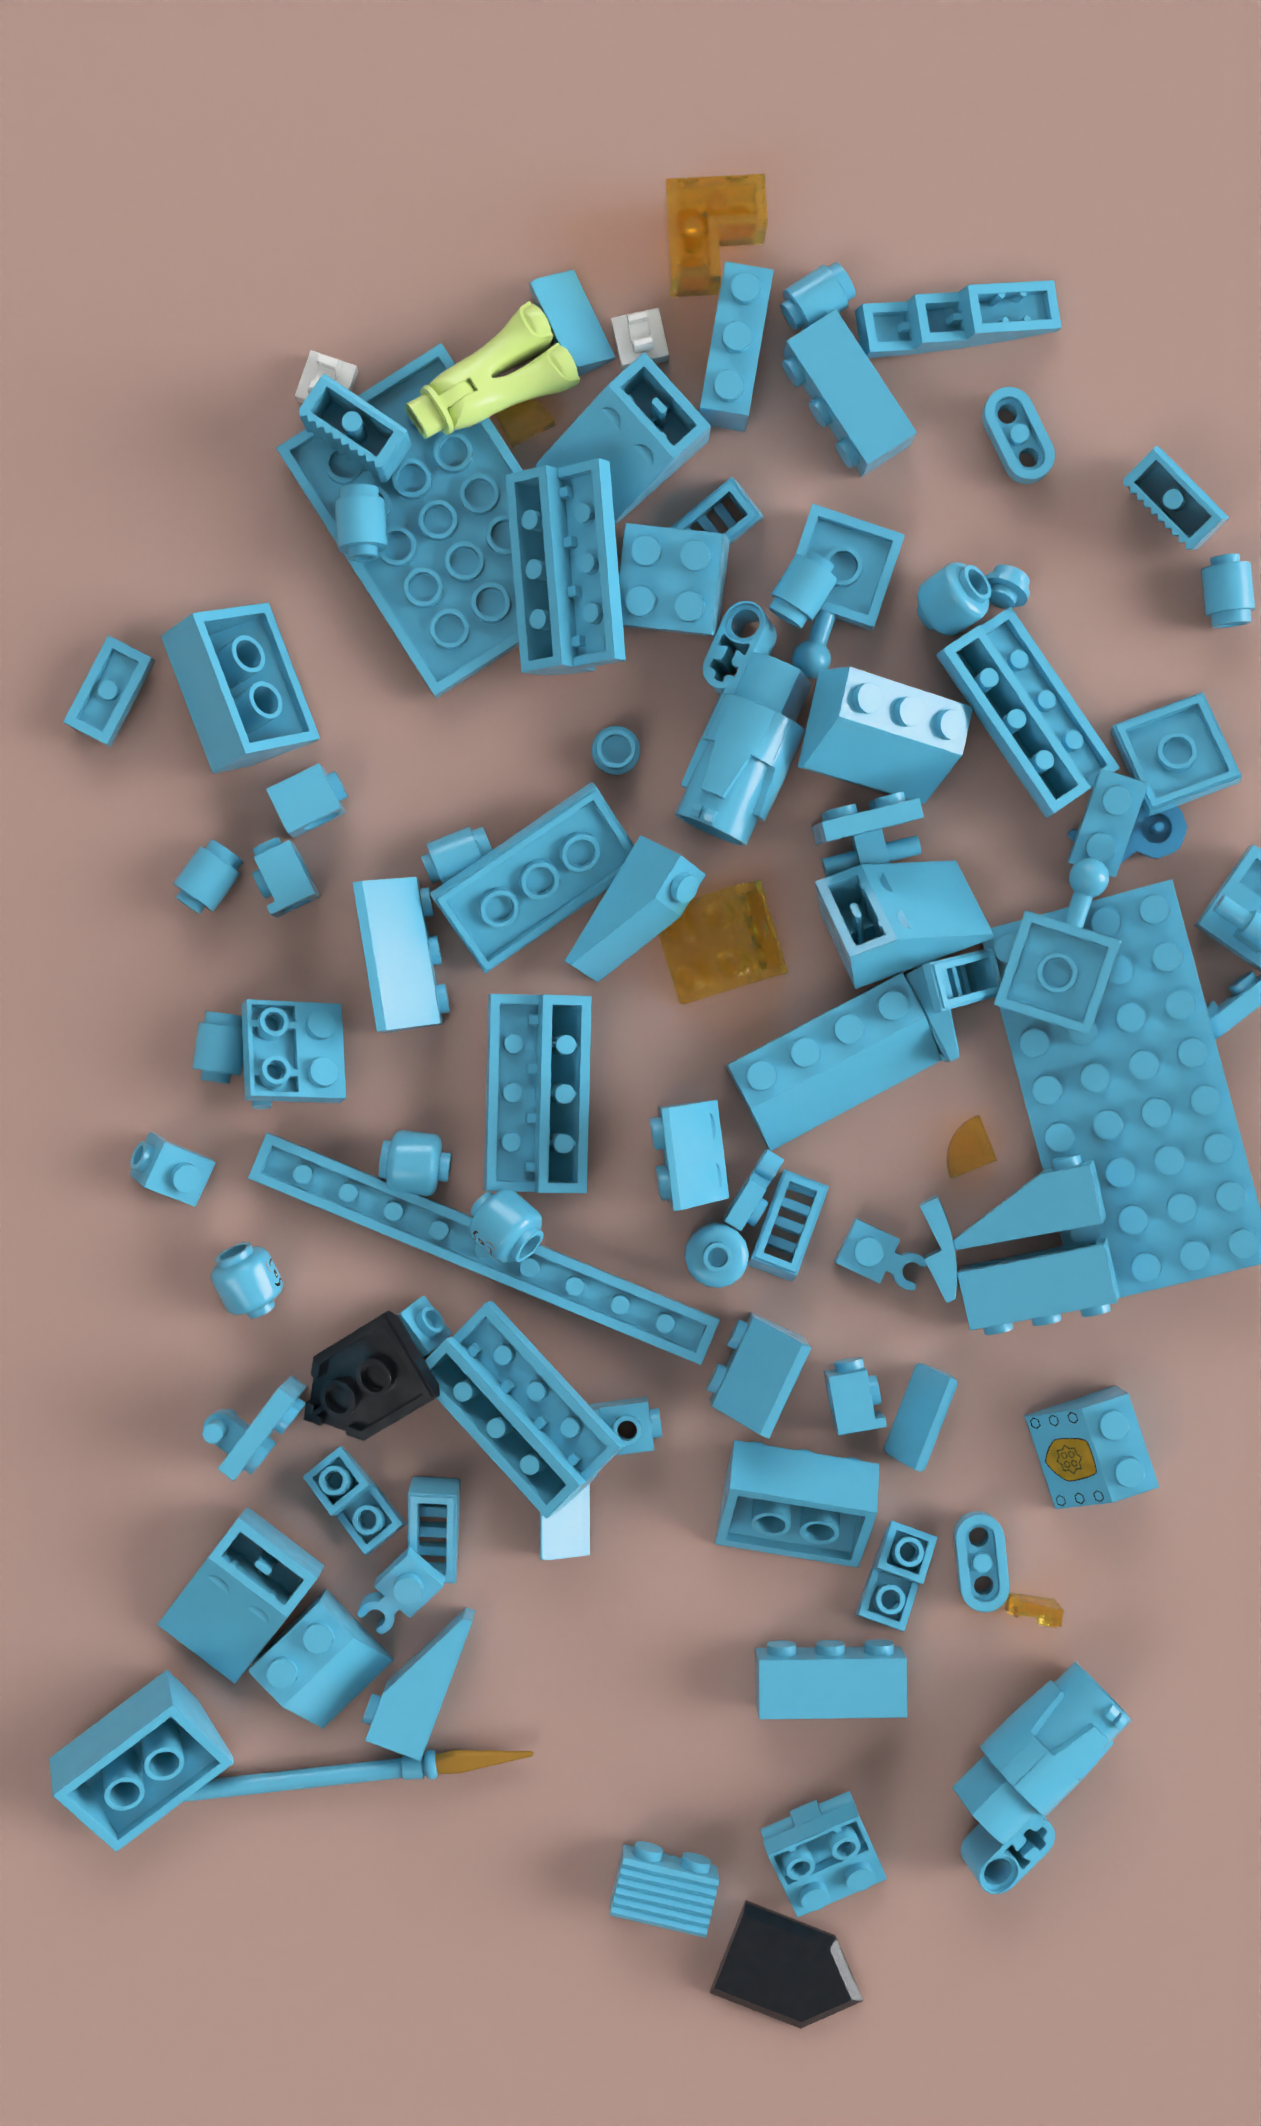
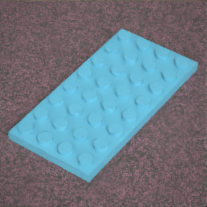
[982,879,1261,1298]

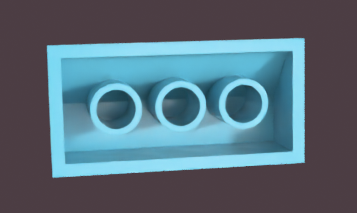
[725,972,941,1151]

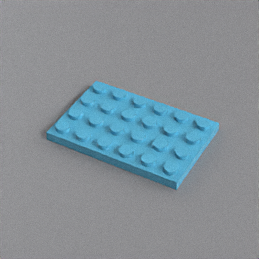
[276,343,523,698]

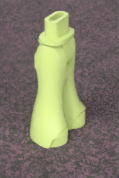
[405,301,580,439]

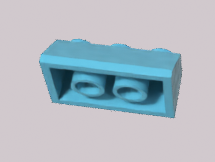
[161,602,320,774]
[798,667,973,804]
[352,877,450,1034]
[715,1440,879,1568]
[49,1670,234,1852]

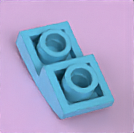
[303,1446,407,1555]
[855,1521,938,1632]

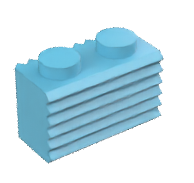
[299,374,412,483]
[1123,446,1229,550]
[609,1841,719,1938]

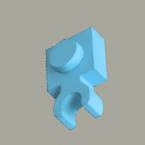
[722,1149,784,1231]
[834,1218,927,1290]
[357,1546,445,1635]

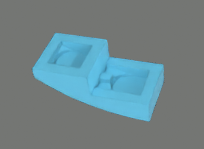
[920,1194,957,1303]

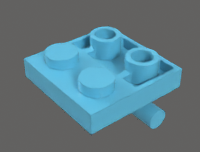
[811,792,924,877]
[1194,844,1261,972]
[241,999,346,1109]
[202,1375,307,1481]
[760,1791,887,1917]

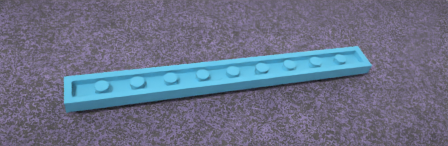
[248,1132,720,1365]

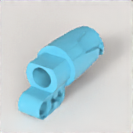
[675,601,812,847]
[952,1661,1132,1894]

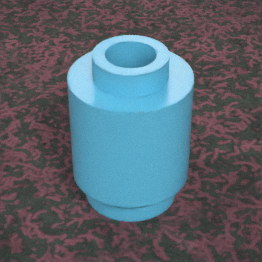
[780,262,856,330]
[335,484,388,562]
[768,551,837,629]
[1201,554,1255,628]
[421,826,492,884]
[173,839,243,914]
[192,1011,243,1084]

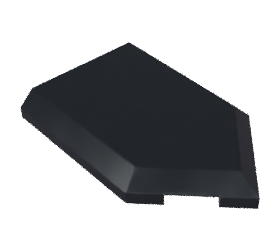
[303,1310,440,1441]
[710,1900,863,2029]

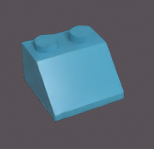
[706,1312,812,1439]
[248,1589,394,1728]

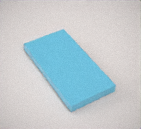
[429,782,634,973]

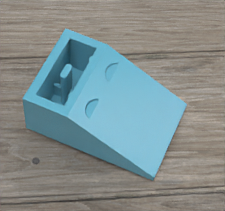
[535,352,711,525]
[815,860,994,989]
[650,1100,729,1211]
[157,1507,325,1684]

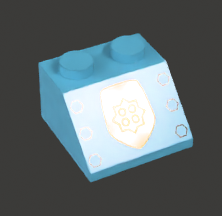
[1024,1385,1159,1509]

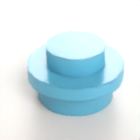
[985,564,1030,609]
[592,726,640,775]

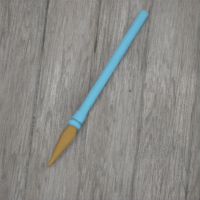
[183,1750,534,1802]

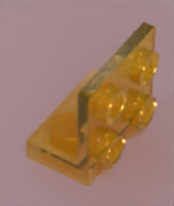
[659,880,788,1005]

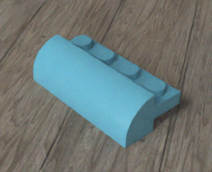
[505,458,626,675]
[936,606,1120,818]
[483,994,592,1193]
[425,1301,625,1519]

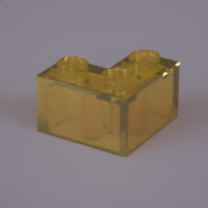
[664,174,768,297]

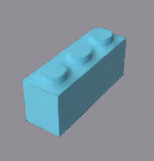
[699,261,774,432]
[782,309,917,477]
[957,1237,1120,1335]
[756,1639,907,1719]

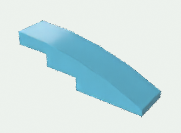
[855,280,1062,358]

